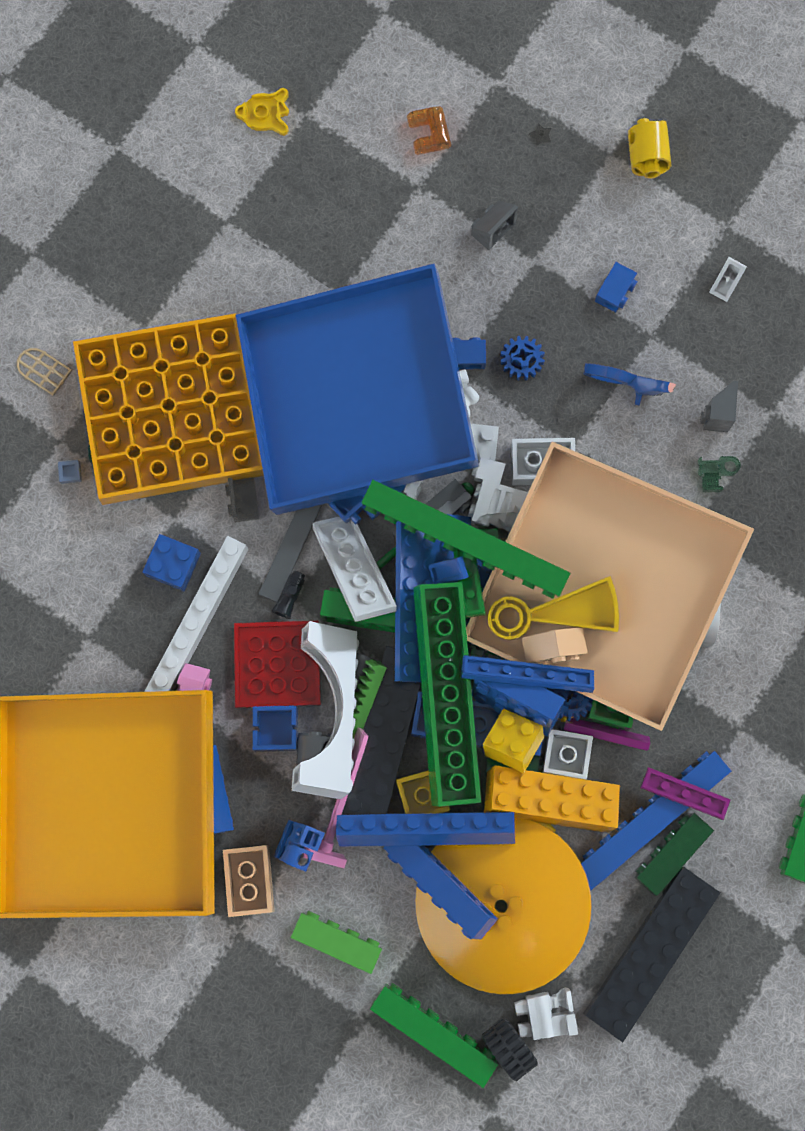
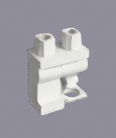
[514,988,578,1040]

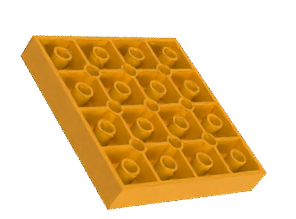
[73,313,264,505]

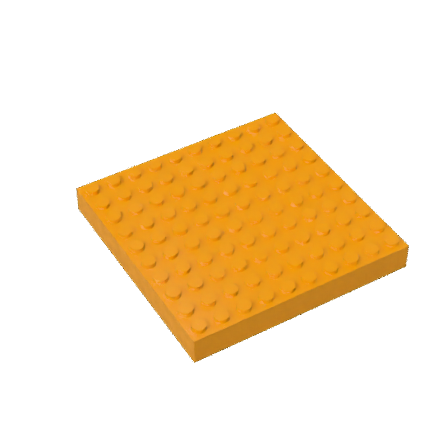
[0,690,215,918]

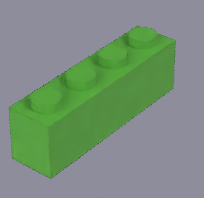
[291,910,382,974]

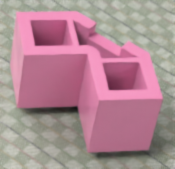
[177,663,212,691]

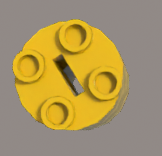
[628,118,672,179]

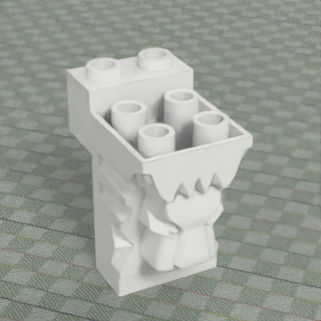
[468,457,528,532]

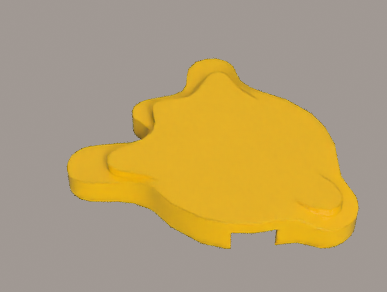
[235,88,289,136]

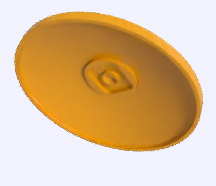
[415,818,592,994]

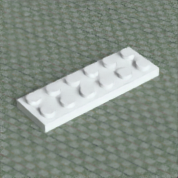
[313,517,396,622]

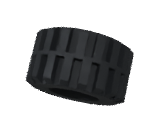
[482,1018,538,1082]

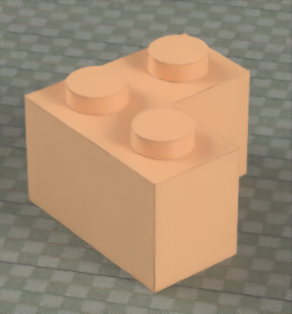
[522,628,587,665]

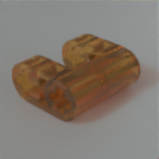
[407,106,452,155]

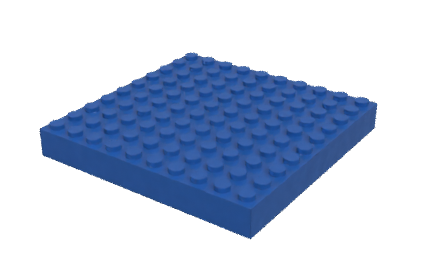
[236,263,479,515]

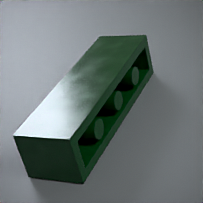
[635,812,715,896]

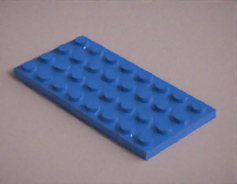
[395,514,471,682]

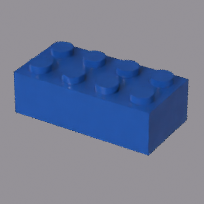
[472,657,565,737]

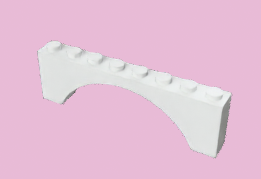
[292,621,359,799]

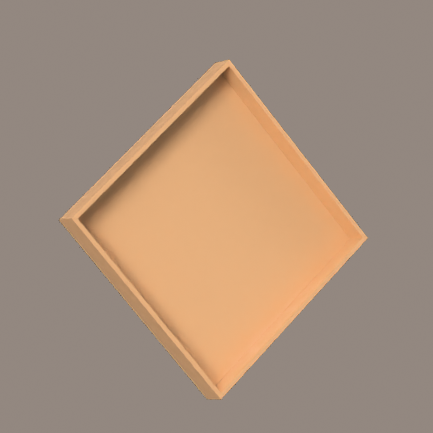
[466,442,754,731]

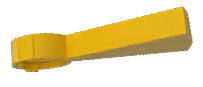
[488,576,619,640]

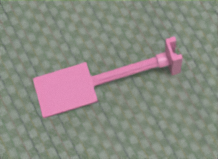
[302,728,369,868]

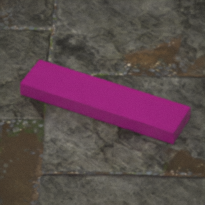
[564,718,650,751]
[640,767,731,820]

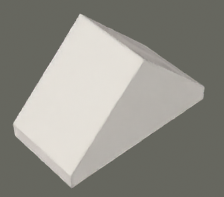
[709,257,747,302]

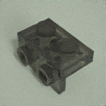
[225,477,260,522]

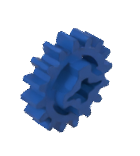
[500,336,545,381]
[548,688,593,722]

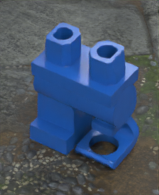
[274,820,325,872]

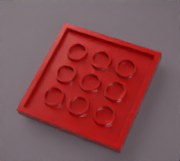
[234,620,321,708]

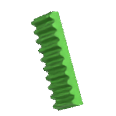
[352,659,387,738]

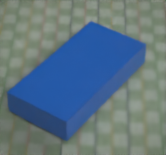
[428,556,469,584]

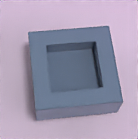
[58,460,82,484]

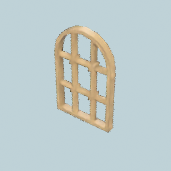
[17,348,72,396]

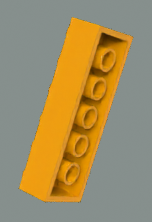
[484,765,620,833]

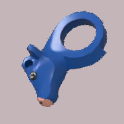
[583,363,676,406]

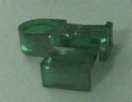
[697,456,741,492]

